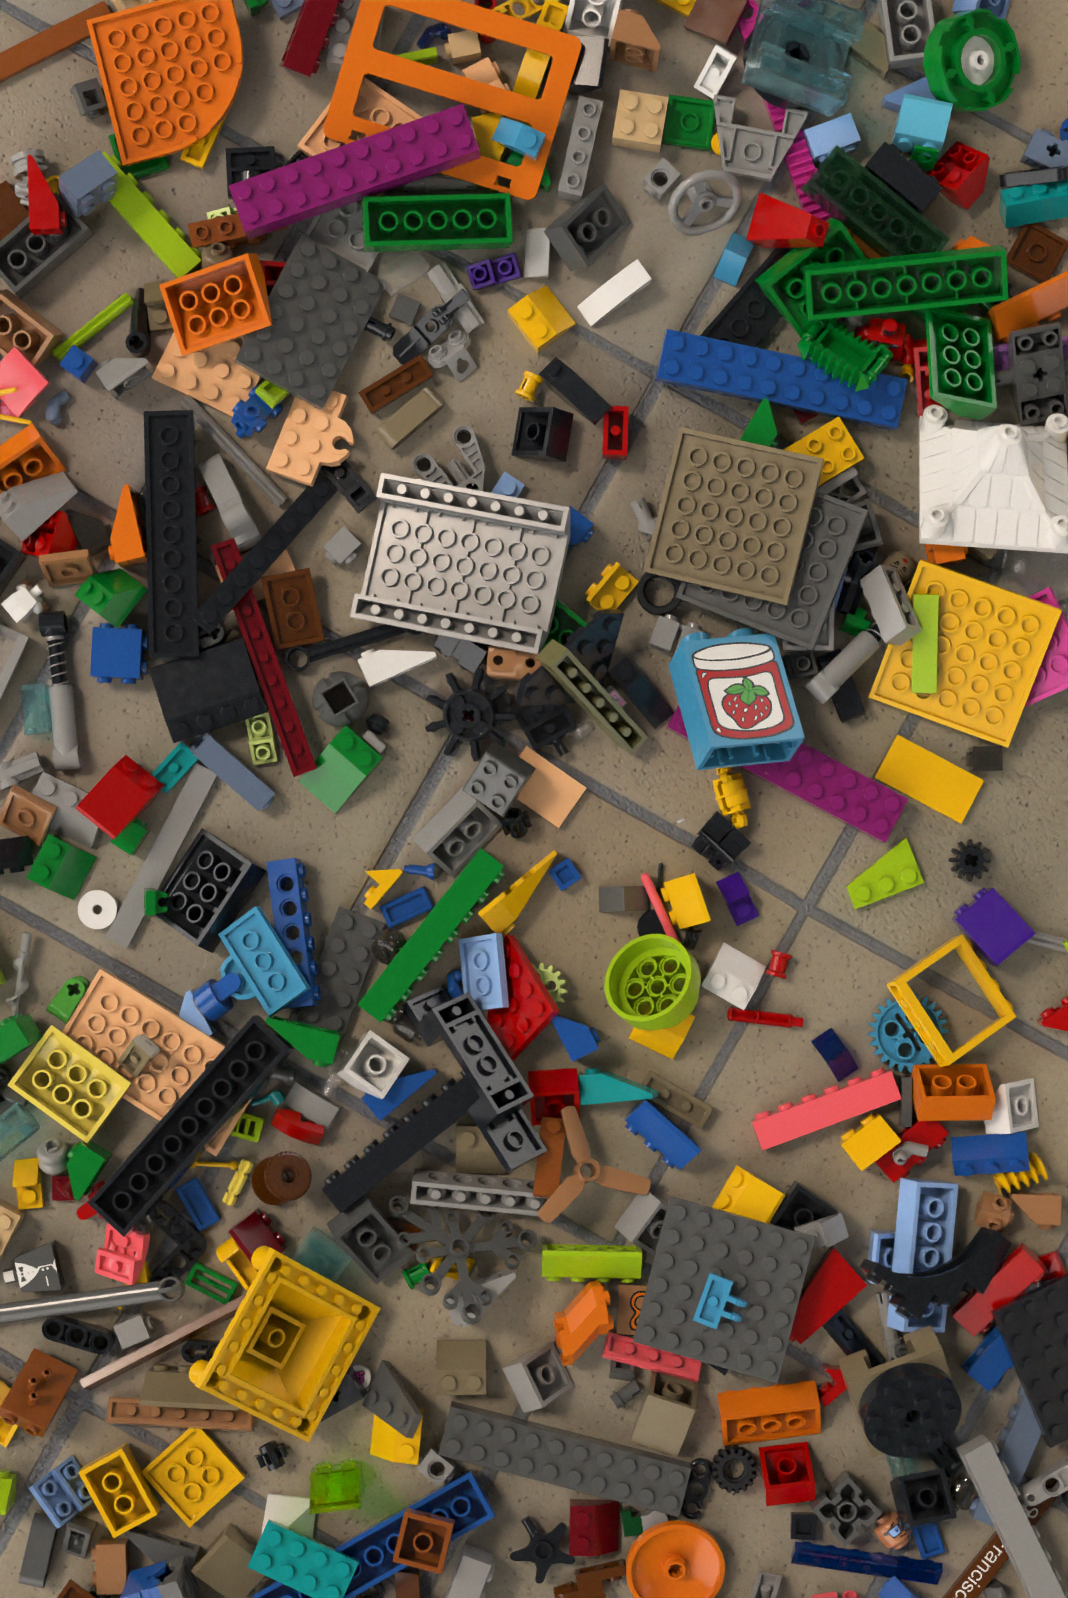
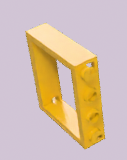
[886,934,1016,1067]

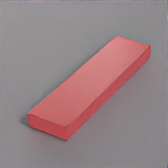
[602,1332,702,1383]

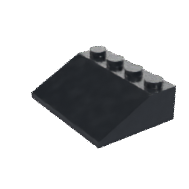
[149,637,267,743]
[155,828,266,953]

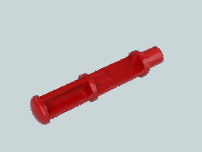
[727,1007,803,1028]

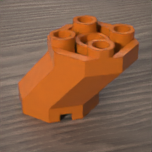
[553,1280,614,1366]

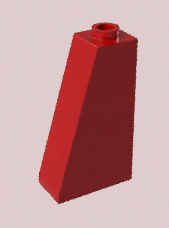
[746,193,829,249]
[789,1246,867,1344]

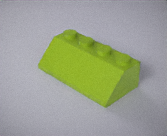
[542,1244,642,1283]

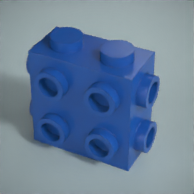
[90,623,149,684]

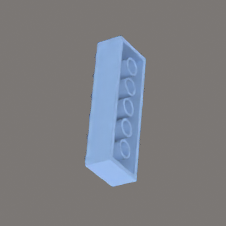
[887,1178,958,1333]

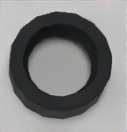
[636,573,681,616]

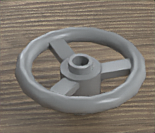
[668,169,742,235]

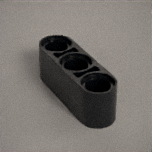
[817,649,866,723]
[42,1315,115,1355]

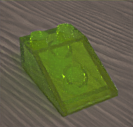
[309,1459,365,1514]

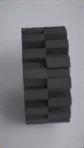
[711,1445,757,1494]

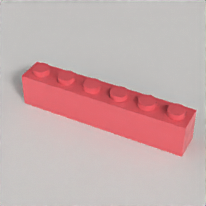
[750,1067,902,1150]

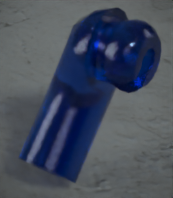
[416,22,452,50]

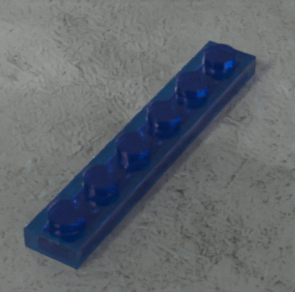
[791,1541,943,1585]

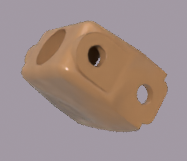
[486,645,541,682]

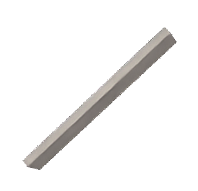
[106,763,218,948]

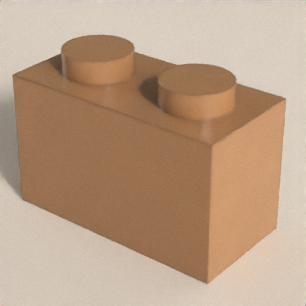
[92,1538,130,1595]

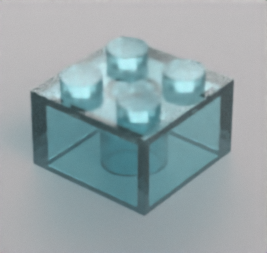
[291,1226,352,1283]

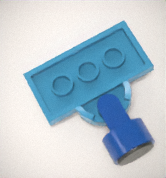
[193,906,310,1021]

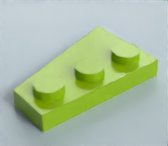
[846,837,924,909]

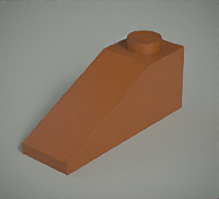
[533,1116,565,1198]

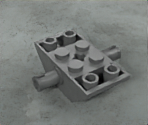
[994,322,1068,426]

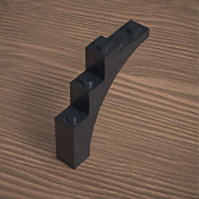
[860,1227,1012,1320]

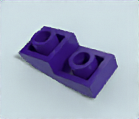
[466,253,523,290]

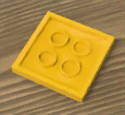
[140,1428,246,1528]

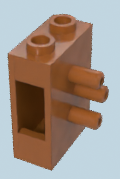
[0,1348,78,1438]

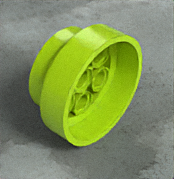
[604,934,701,1030]

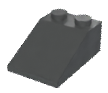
[544,183,631,271]
[326,1193,415,1284]

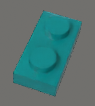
[151,741,199,794]

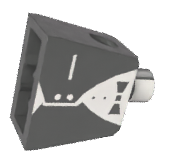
[3,1240,65,1292]

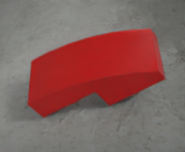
[271,1109,324,1145]

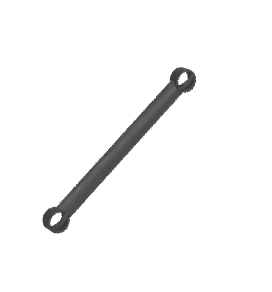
[0,1276,185,1324]

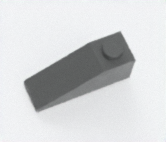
[125,1526,200,1569]

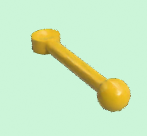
[190,1160,239,1170]

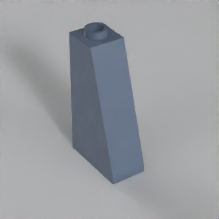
[188,732,275,812]

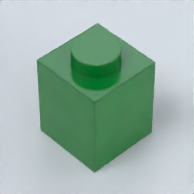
[110,818,150,856]

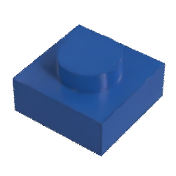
[548,858,582,892]

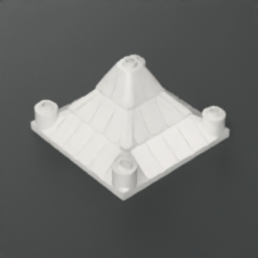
[919,405,1068,554]

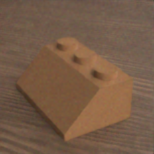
[609,9,661,72]
[0,289,65,368]

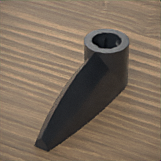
[125,288,151,358]

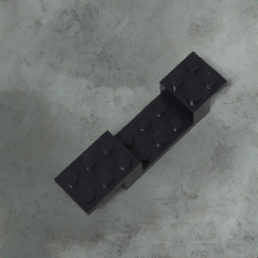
[403,985,548,1173]

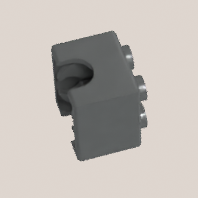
[462,741,536,817]

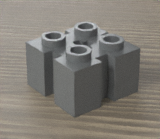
[809,1470,882,1547]

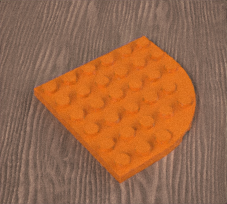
[86,0,244,167]

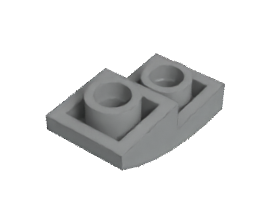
[284,1082,341,1129]

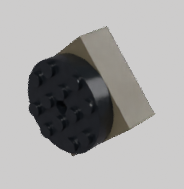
[837,1325,966,1458]

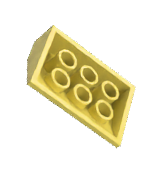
[8,1025,132,1144]

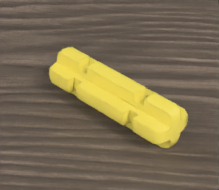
[222,1159,254,1206]

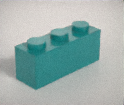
[999,179,1068,228]

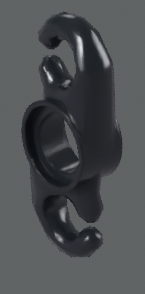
[681,1458,712,1520]

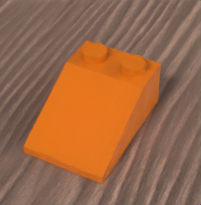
[108,484,147,568]

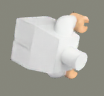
[1,580,49,623]

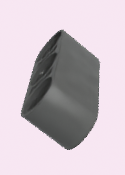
[19,1512,59,1589]

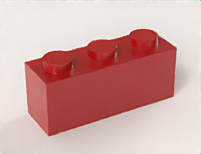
[875,1117,949,1183]

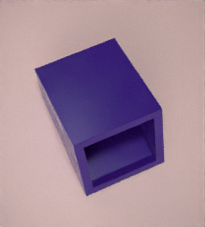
[952,887,1036,966]

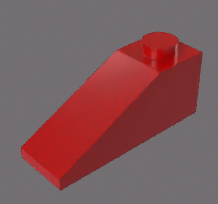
[27,155,67,235]
[914,339,943,418]

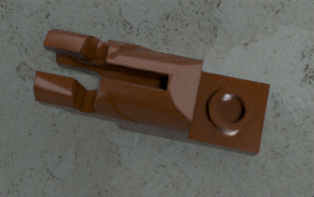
[553,1559,626,1598]

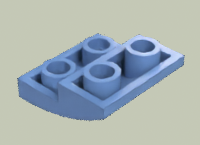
[28,1455,93,1529]

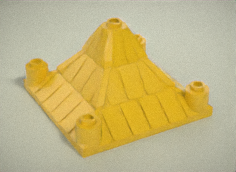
[189,1246,381,1443]

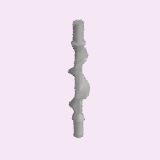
[5,932,32,1016]

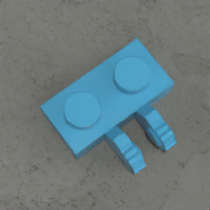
[693,1272,748,1329]

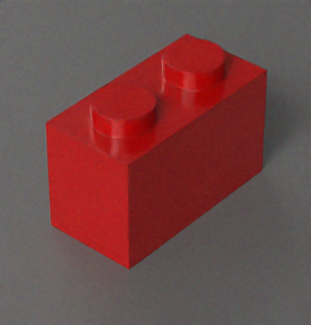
[602,406,629,460]

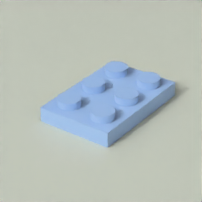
[459,933,509,1011]

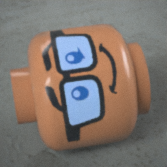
[874,1511,911,1550]

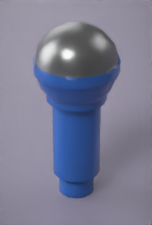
[404,863,442,880]

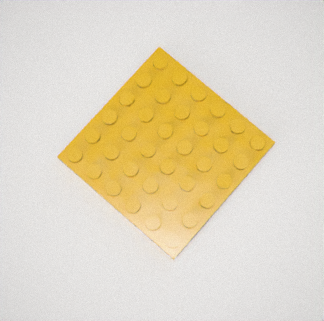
[868,559,1062,748]

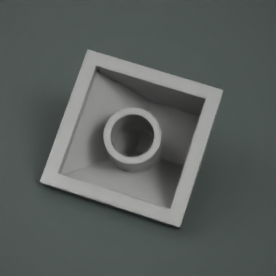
[95,358,155,400]

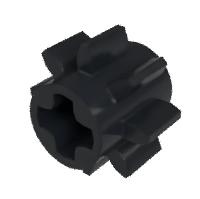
[500,808,532,838]
[256,1440,288,1471]

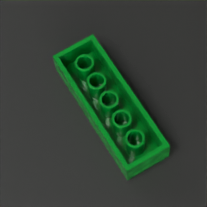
[361,193,513,252]

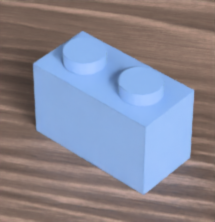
[803,113,861,164]

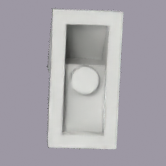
[694,44,738,99]

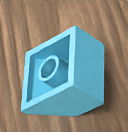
[892,94,953,158]

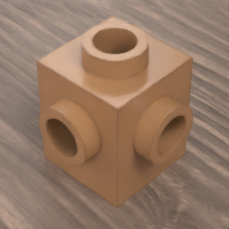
[974,1191,1014,1233]

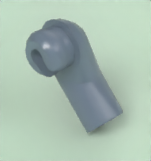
[45,390,71,426]

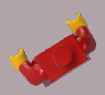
[854,318,916,383]

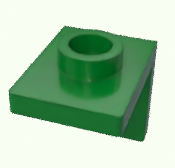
[910,145,939,171]

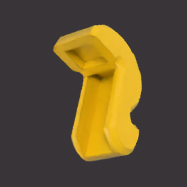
[216,1237,258,1291]

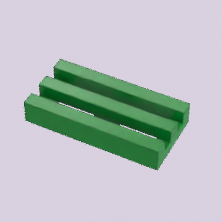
[184,1261,239,1305]

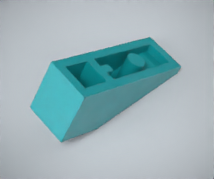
[578,1067,659,1105]

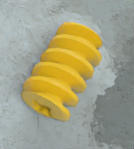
[992,1152,1048,1196]

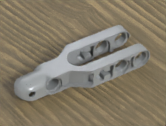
[1017,1454,1068,1506]

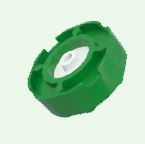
[923,9,1021,113]

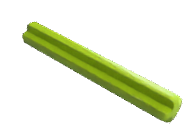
[52,293,134,362]

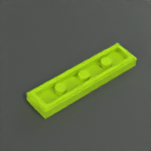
[912,594,939,693]

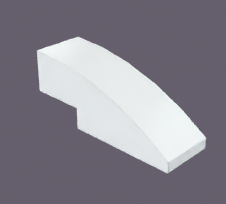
[577,259,652,327]

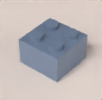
[59,150,117,218]

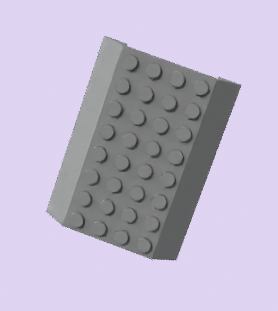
[350,473,570,655]

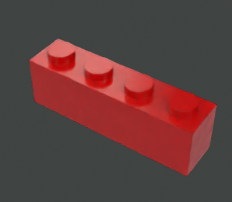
[952,1242,1045,1337]

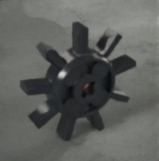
[425,668,518,762]

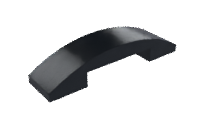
[320,448,378,514]

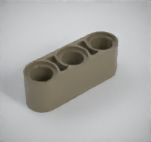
[375,386,445,450]

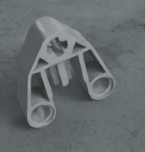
[413,425,485,492]

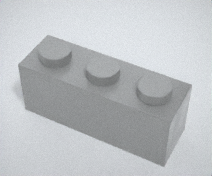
[860,564,922,646]

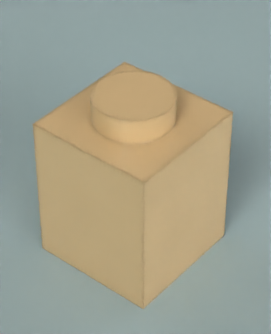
[444,30,482,65]

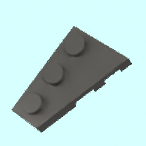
[362,1360,423,1439]

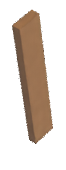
[106,1397,255,1432]

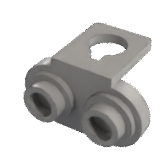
[428,330,477,382]

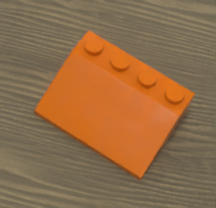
[159,253,272,356]

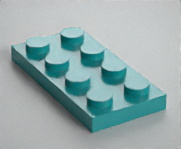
[247,1519,359,1598]

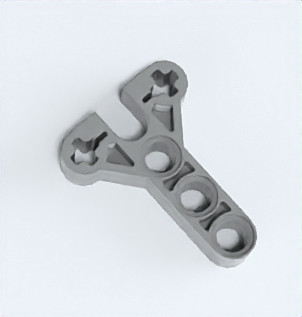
[197,453,262,552]

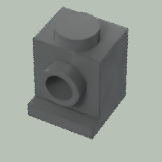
[70,77,107,119]

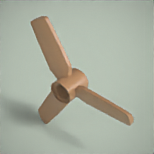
[537,1106,651,1223]

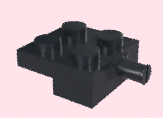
[511,704,578,757]

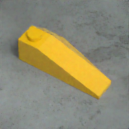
[478,850,557,936]

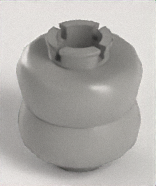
[37,1138,69,1175]

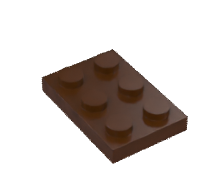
[261,567,324,650]

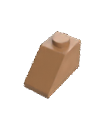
[1008,1191,1062,1229]

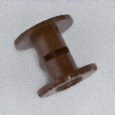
[251,1151,312,1206]

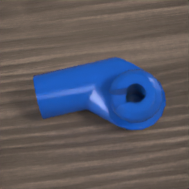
[446,969,464,999]

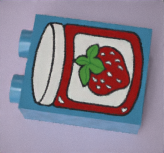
[668,628,805,770]

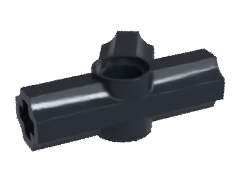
[835,546,879,615]

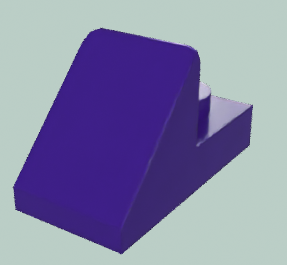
[716,872,759,926]

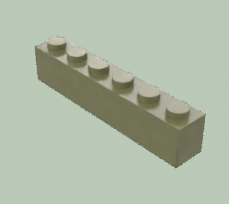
[536,639,648,755]

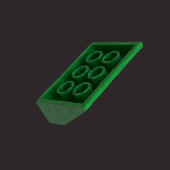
[755,217,866,339]
[925,308,997,420]

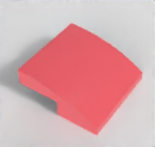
[0,347,51,418]
[95,1223,150,1285]

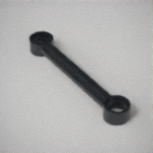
[285,624,423,672]

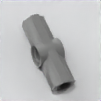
[427,262,485,335]
[0,752,45,791]

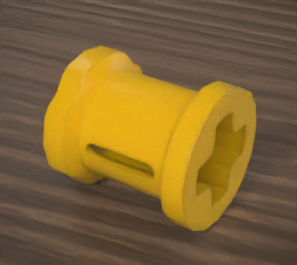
[514,371,543,402]

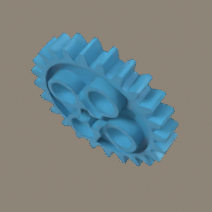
[867,993,948,1073]

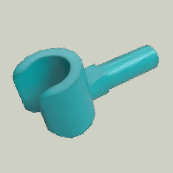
[250,1089,286,1107]

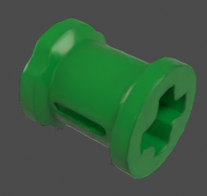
[402,1263,432,1290]

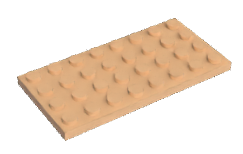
[62,968,254,1156]

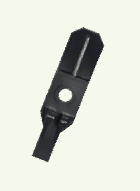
[393,289,470,364]

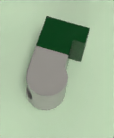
[620,1506,668,1537]

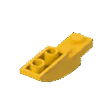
[512,0,569,99]

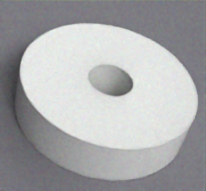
[78,890,118,929]

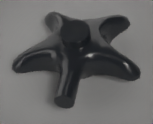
[510,1516,575,1584]

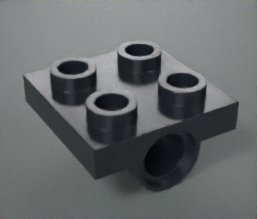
[225,146,276,199]

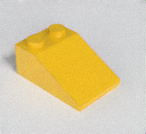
[660,873,711,929]

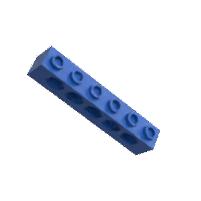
[266,858,321,1009]

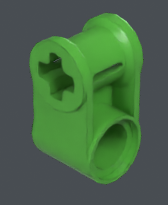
[46,976,90,1024]

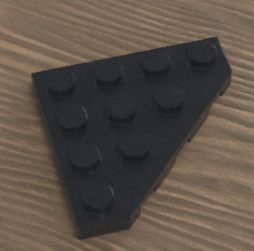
[515,609,624,706]

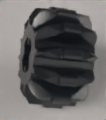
[948,839,991,881]

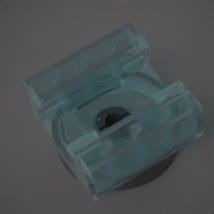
[741,0,867,117]

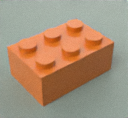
[911,1064,996,1121]

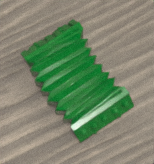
[797,318,893,392]

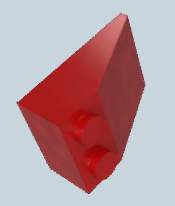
[75,755,164,840]

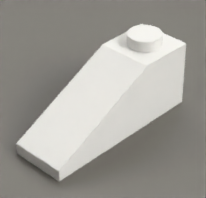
[358,648,437,688]

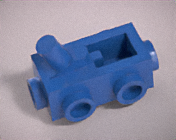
[231,385,284,438]

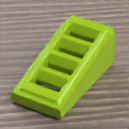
[231,1112,266,1143]

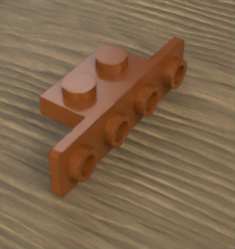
[188,213,289,250]

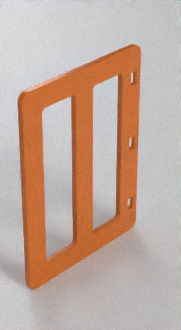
[323,0,581,200]

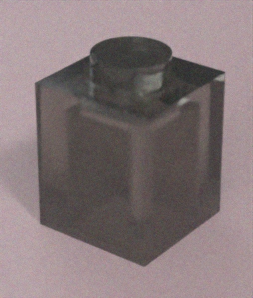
[965,746,1003,772]

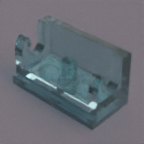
[21,683,52,735]

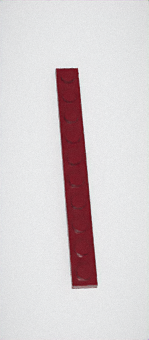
[211,538,317,778]

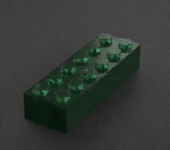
[800,145,950,257]

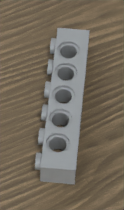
[410,1169,561,1218]

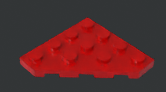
[487,935,560,1061]

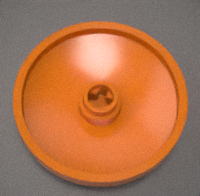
[625,1520,725,1598]

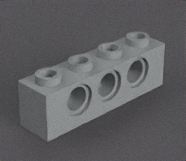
[558,96,603,202]

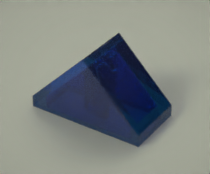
[811,1028,859,1082]

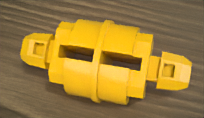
[712,767,751,829]

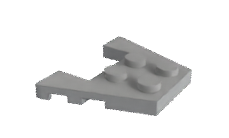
[713,94,808,182]

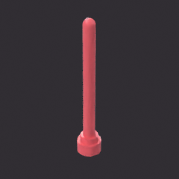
[641,873,680,942]

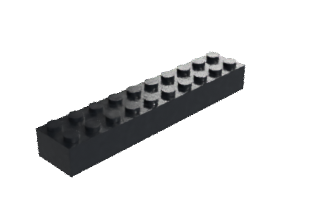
[88,1015,295,1237]

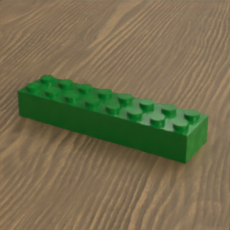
[803,245,1008,321]
[357,848,505,1023]

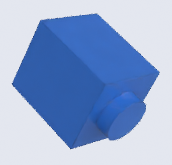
[59,345,98,384]

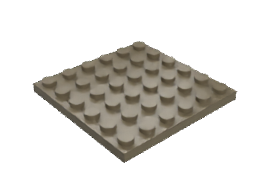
[644,427,825,606]

